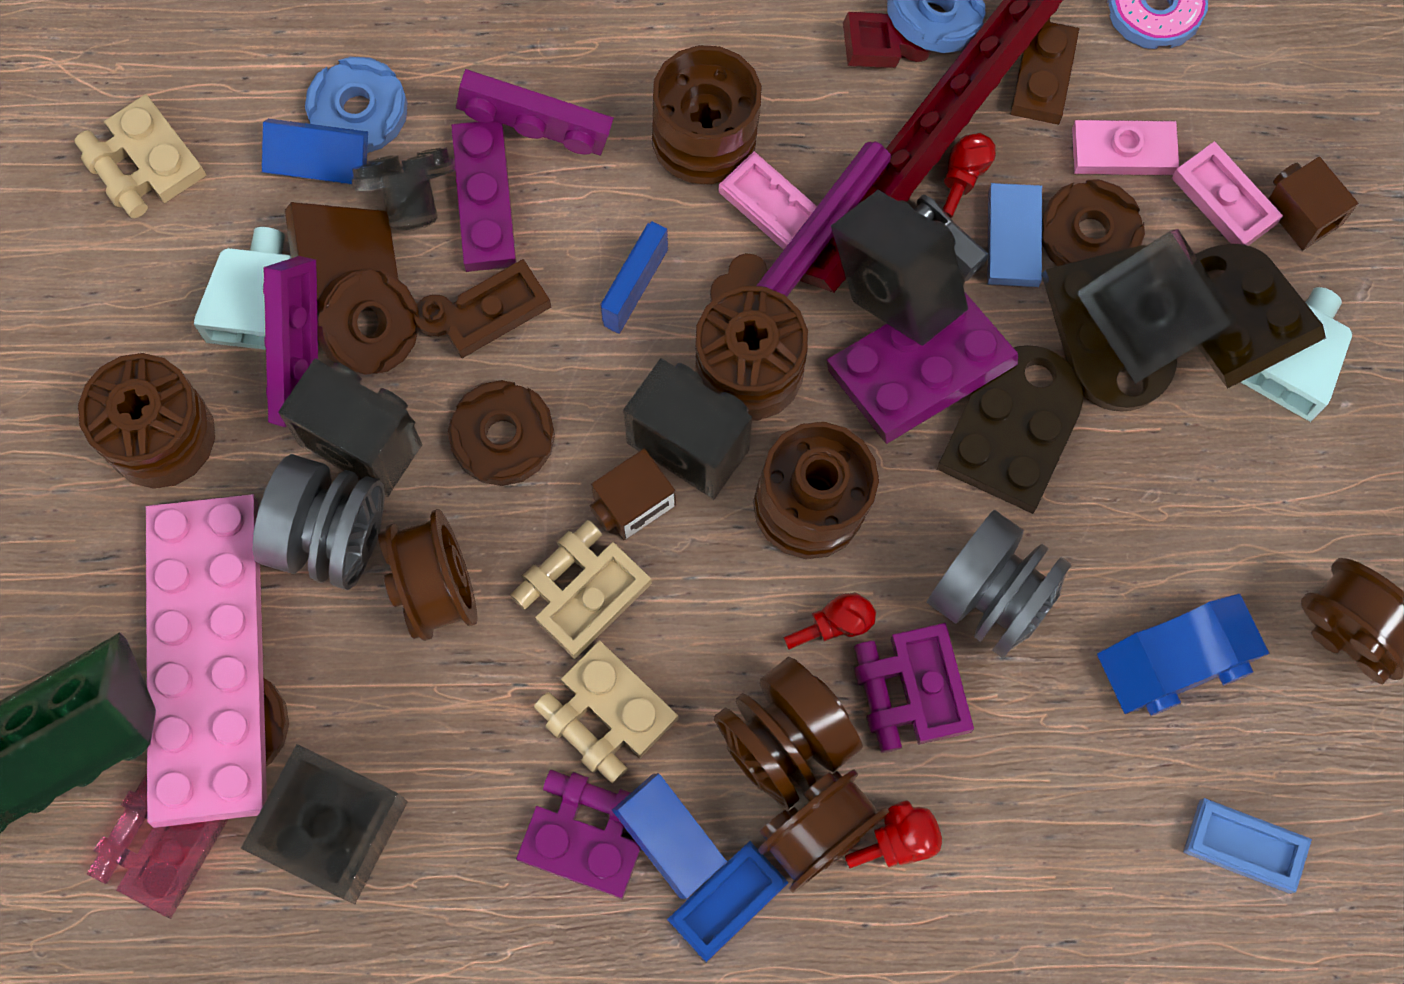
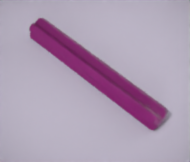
[757,141,891,297]

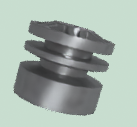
[252,454,385,590]
[926,510,1072,658]

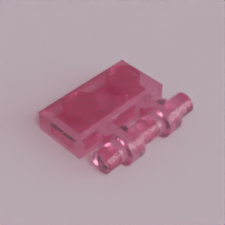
[87,773,228,919]

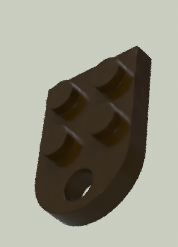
[1170,244,1326,389]
[1042,245,1177,412]
[937,345,1083,514]

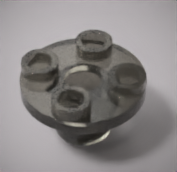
[351,147,456,232]

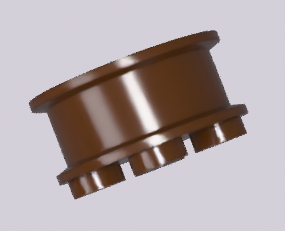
[378,509,477,641]
[1301,558,1404,684]
[758,769,890,893]

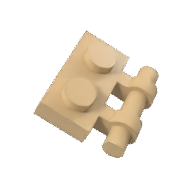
[75,94,207,218]
[510,520,652,659]
[534,640,679,784]

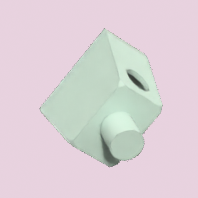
[194,227,291,350]
[1241,287,1352,422]

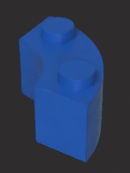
[1097,594,1270,716]

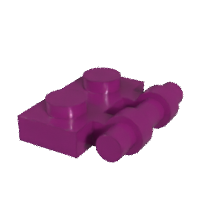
[854,623,974,753]
[516,770,641,900]

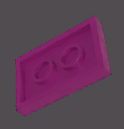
[827,282,1018,444]

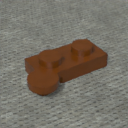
[1010,18,1080,125]
[414,259,551,358]

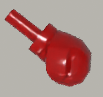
[942,133,996,218]
[783,592,876,650]
[845,800,942,869]

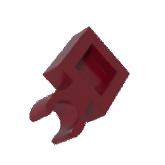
[843,12,932,68]

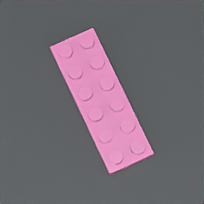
[146,494,267,828]

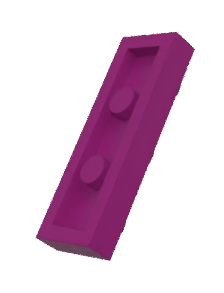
[455,69,614,156]
[451,121,517,272]
[263,256,319,427]

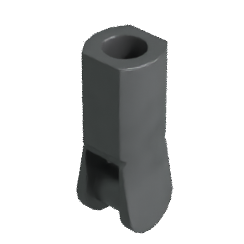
[898,195,989,281]

